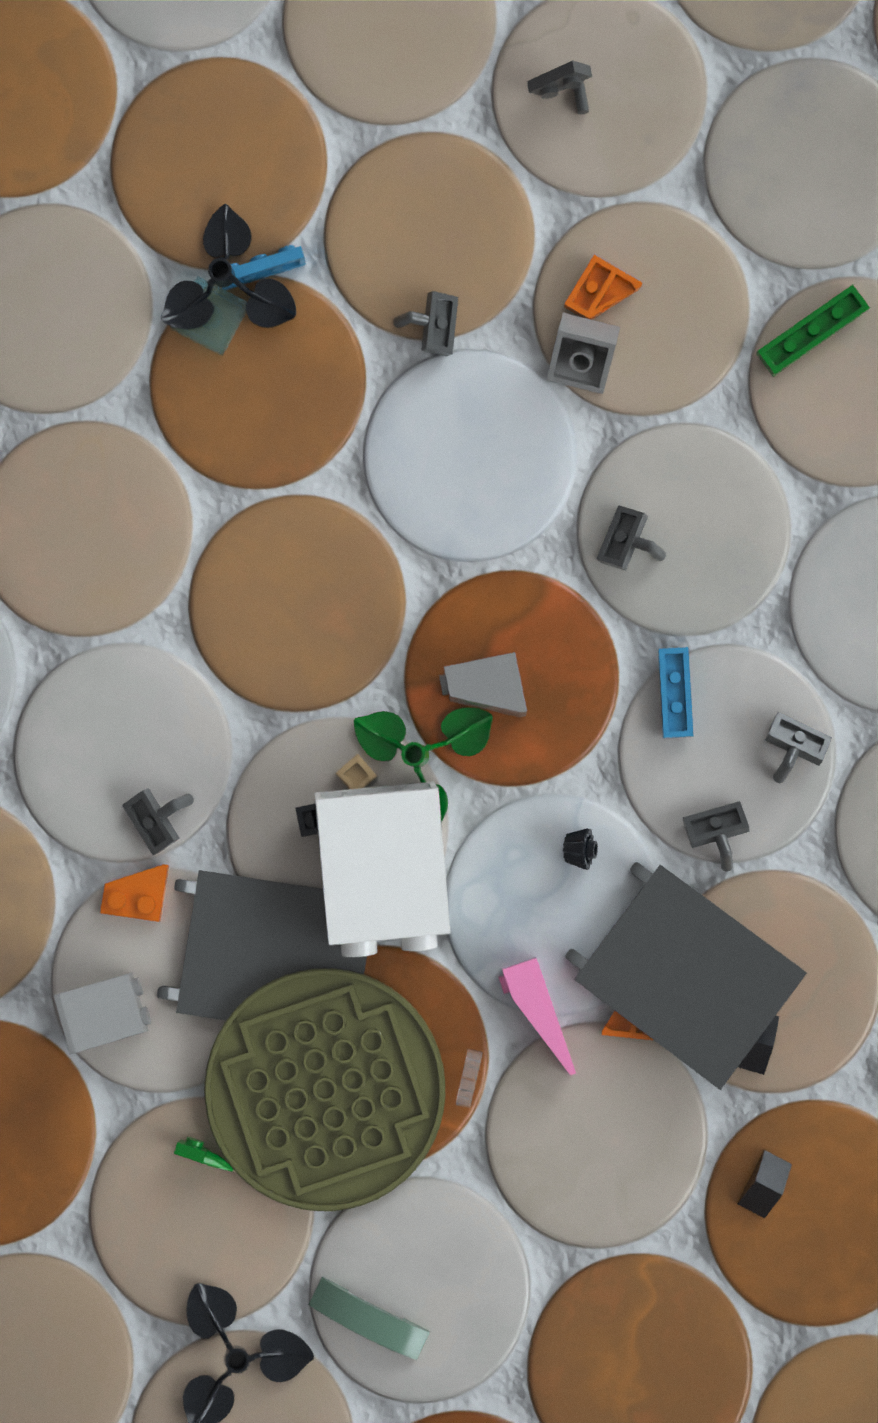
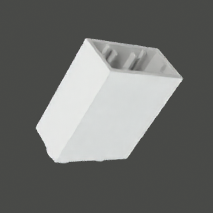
[315,782,451,957]

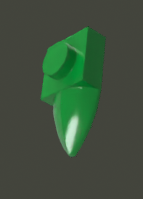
[174,1137,233,1172]

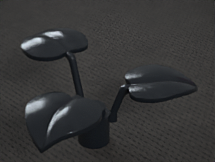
[161,204,297,329]
[183,1283,314,1423]

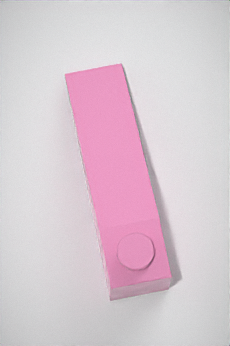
[498,957,576,1076]

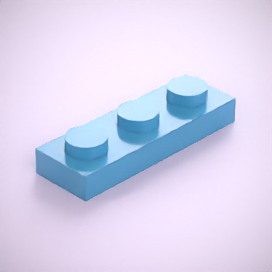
[222,245,306,291]
[658,647,694,738]

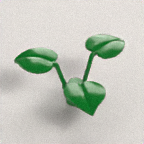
[354,708,493,822]

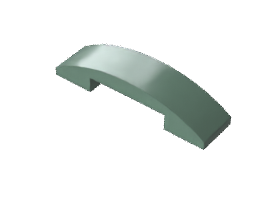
[308,1277,430,1360]

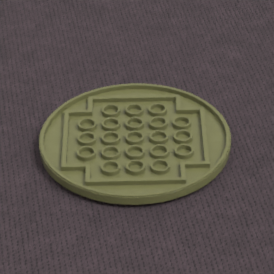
[204,968,445,1211]

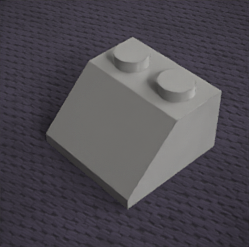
[546,313,620,394]

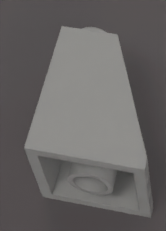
[439,652,527,717]
[53,973,151,1054]

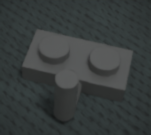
[527,60,592,115]
[393,291,459,356]
[597,505,666,571]
[765,712,832,783]
[122,788,194,855]
[683,801,749,871]

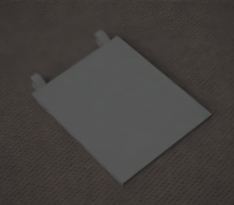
[565,862,807,1090]
[157,870,367,1020]

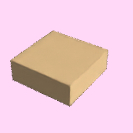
[336,754,378,789]

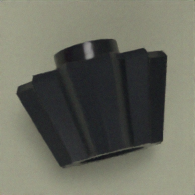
[563,828,598,870]

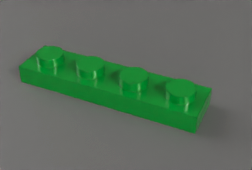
[756,284,870,377]

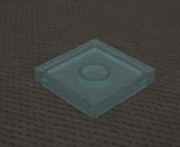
[170,276,247,356]

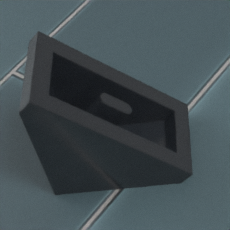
[738,1015,780,1075]
[737,1150,792,1218]

